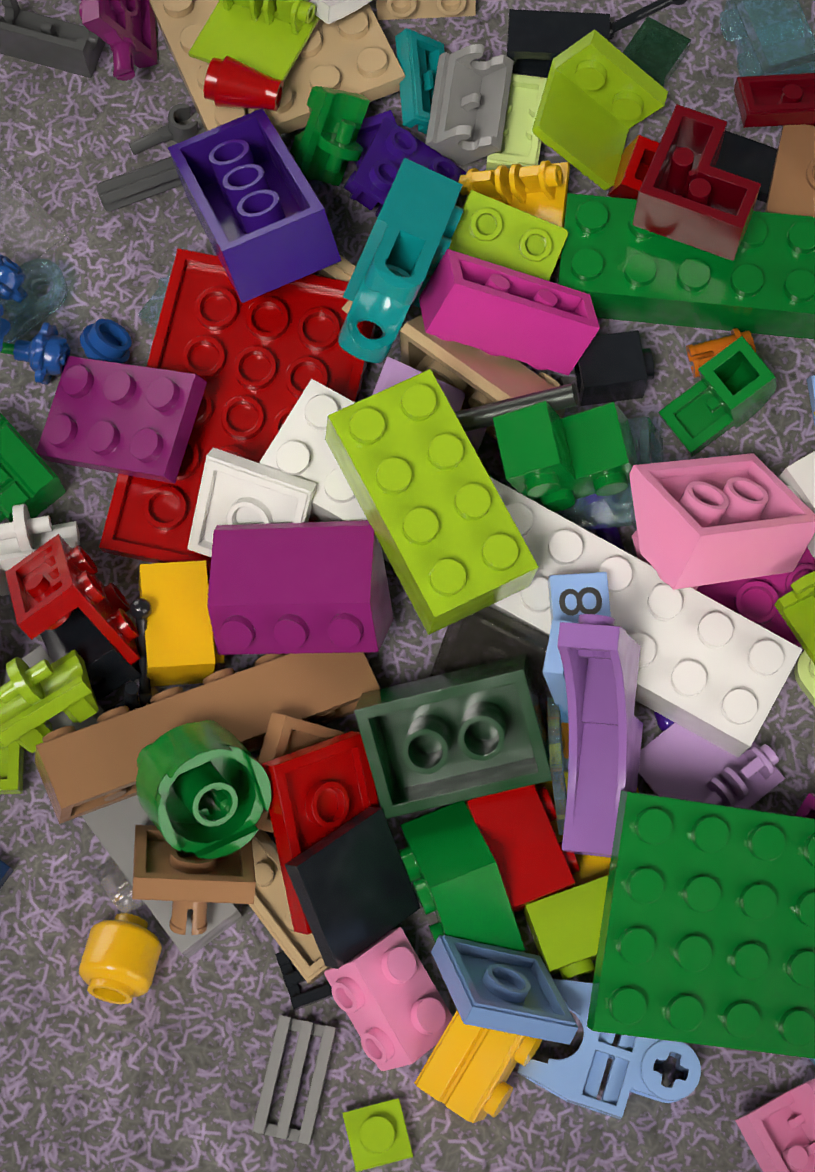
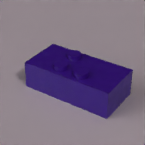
[168,109,342,303]

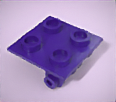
[343,117,467,217]

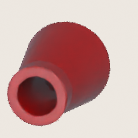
[204,55,284,111]

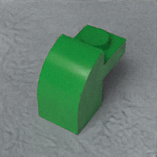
[658,336,777,457]

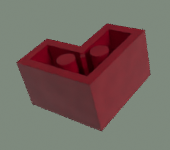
[633,104,761,261]

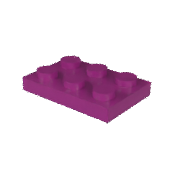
[36,356,207,484]

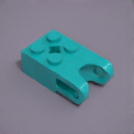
[338,158,464,363]

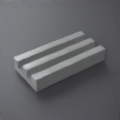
[252,1015,337,1145]

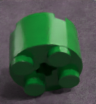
[136,720,271,859]

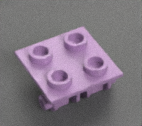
[638,723,785,809]

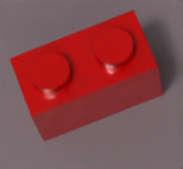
[466,785,580,914]

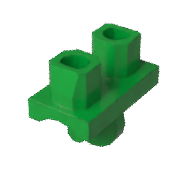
[290,86,370,186]

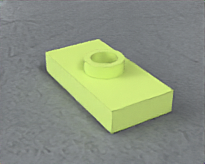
[486,74,547,170]

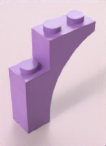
[557,614,643,858]

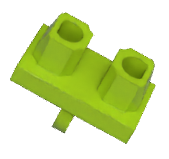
[0,649,99,753]

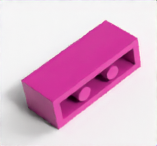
[419,249,600,376]

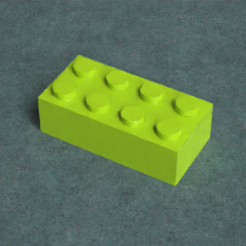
[325,369,539,635]

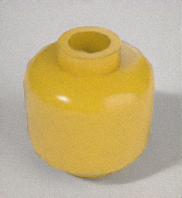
[79,913,162,1004]

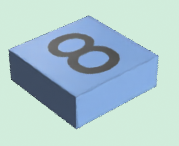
[548,572,611,624]

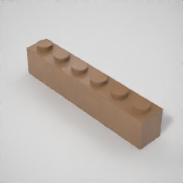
[35,652,380,824]

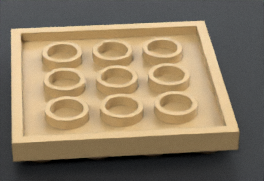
[149,0,406,135]

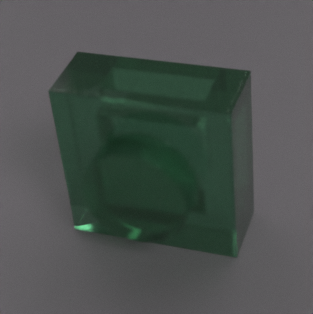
[622,16,691,87]

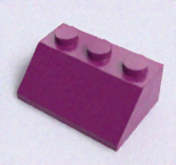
[207,520,394,655]

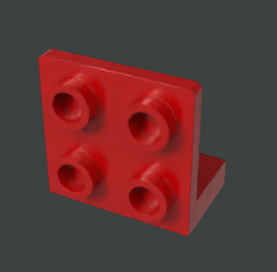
[5,534,140,665]

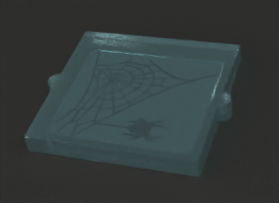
[547,697,568,835]

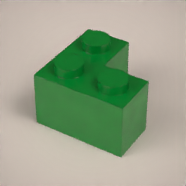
[493,401,639,512]
[398,801,525,952]

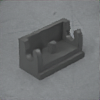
[0,0,106,78]

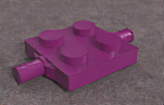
[79,0,157,81]

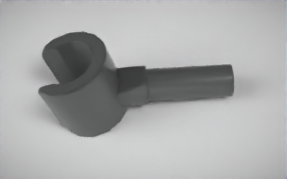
[129,104,198,155]

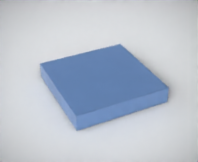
[431,935,578,1045]

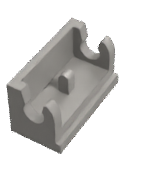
[425,44,514,165]

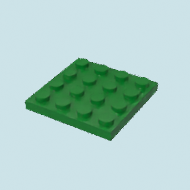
[587,790,815,1059]

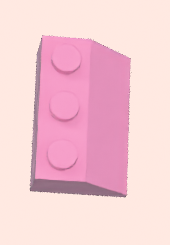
[629,453,815,590]

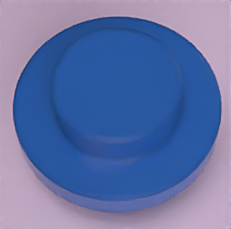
[80,319,132,364]

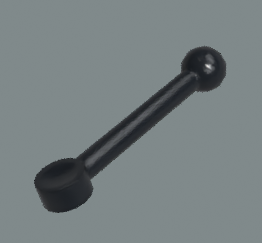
[609,0,687,41]
[130,598,152,707]

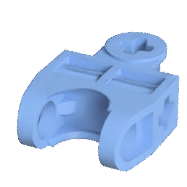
[517,979,701,1120]

